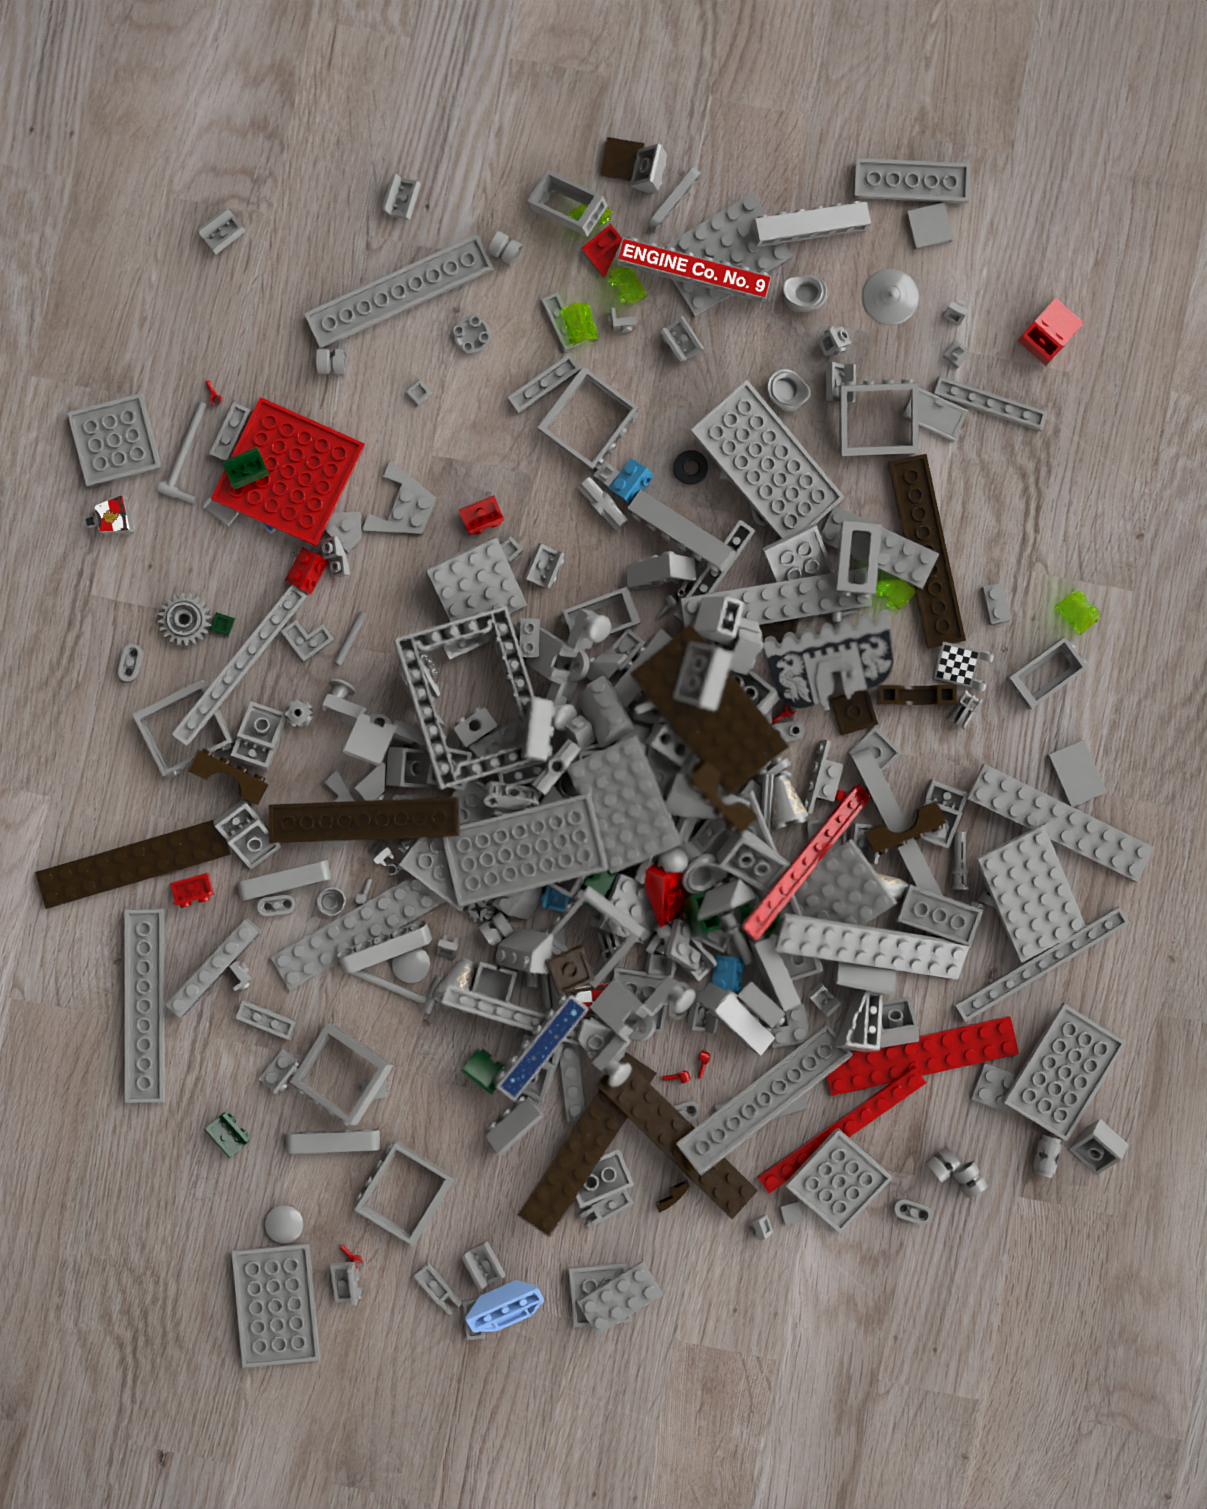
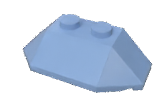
[465,1280,544,1333]

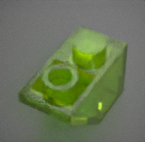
[875,579,916,611]

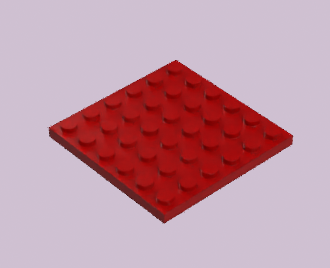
[211,397,365,547]

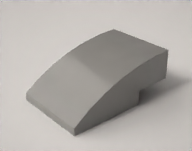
[231,701,286,772]
[921,779,968,849]
[213,798,282,869]
[522,1030,565,1101]

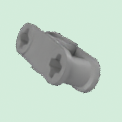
[484,781,541,811]

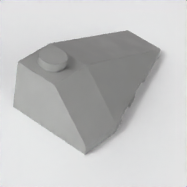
[666,773,750,819]
[492,886,544,920]

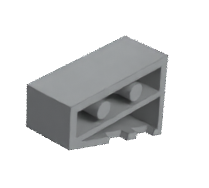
[626,551,696,590]
[834,990,883,1052]

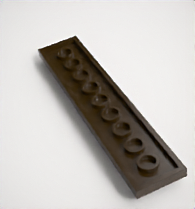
[888,454,966,649]
[269,797,460,843]
[35,819,231,909]
[517,1052,657,1237]
[595,1057,758,1219]

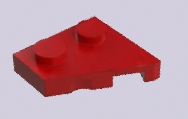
[581,224,622,278]

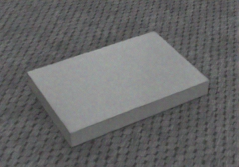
[1048,740,1107,807]

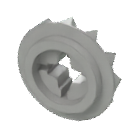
[464,899,494,923]

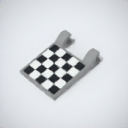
[934,641,994,691]

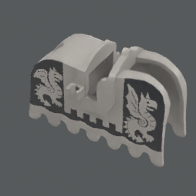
[763,609,894,711]

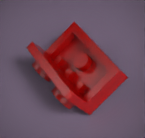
[459,495,504,535]
[285,547,329,594]
[170,873,215,908]

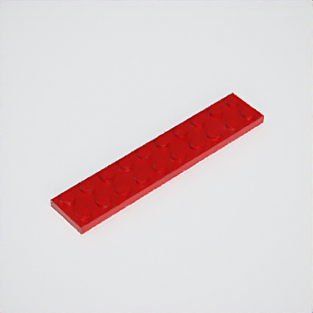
[827,1016,1019,1096]

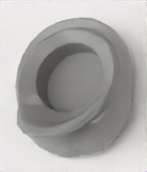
[783,275,827,312]
[766,369,810,412]
[682,853,727,894]

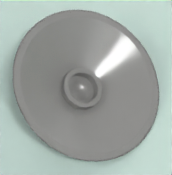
[862,269,919,325]

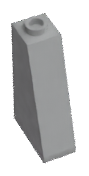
[749,934,801,1011]

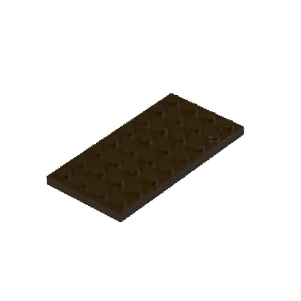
[629,624,790,796]

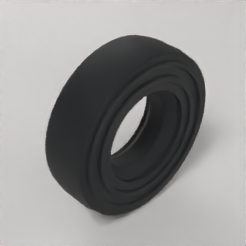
[674,450,708,485]

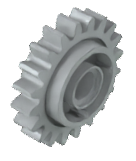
[158,593,212,646]

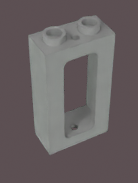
[527,170,608,237]
[835,521,882,599]
[560,587,641,639]
[1006,637,1088,710]

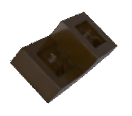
[656,1180,690,1213]

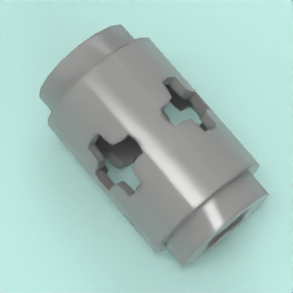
[1033,1135,1062,1178]

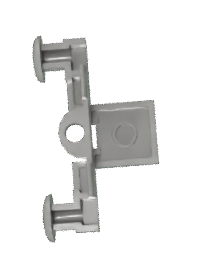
[525,609,611,731]
[322,679,445,767]
[590,975,696,1087]

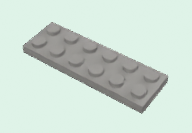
[854,158,971,203]
[820,506,939,589]

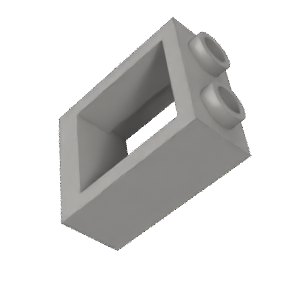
[737,982,786,1030]

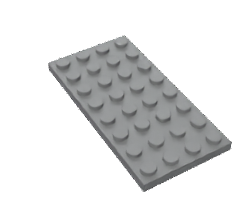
[689,380,845,539]
[442,793,609,906]

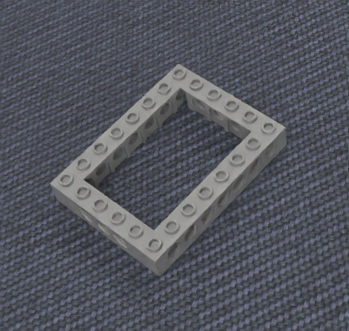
[393,606,552,790]

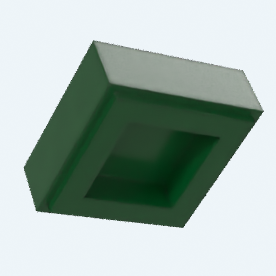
[210,612,235,636]

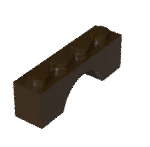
[876,685,957,705]
[187,748,268,805]
[684,760,758,834]
[864,801,946,856]

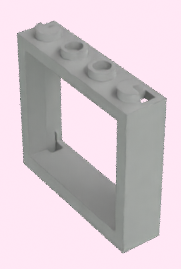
[537,366,639,471]
[839,379,918,456]
[132,680,235,778]
[545,886,644,988]
[291,1023,394,1126]
[354,1141,455,1246]

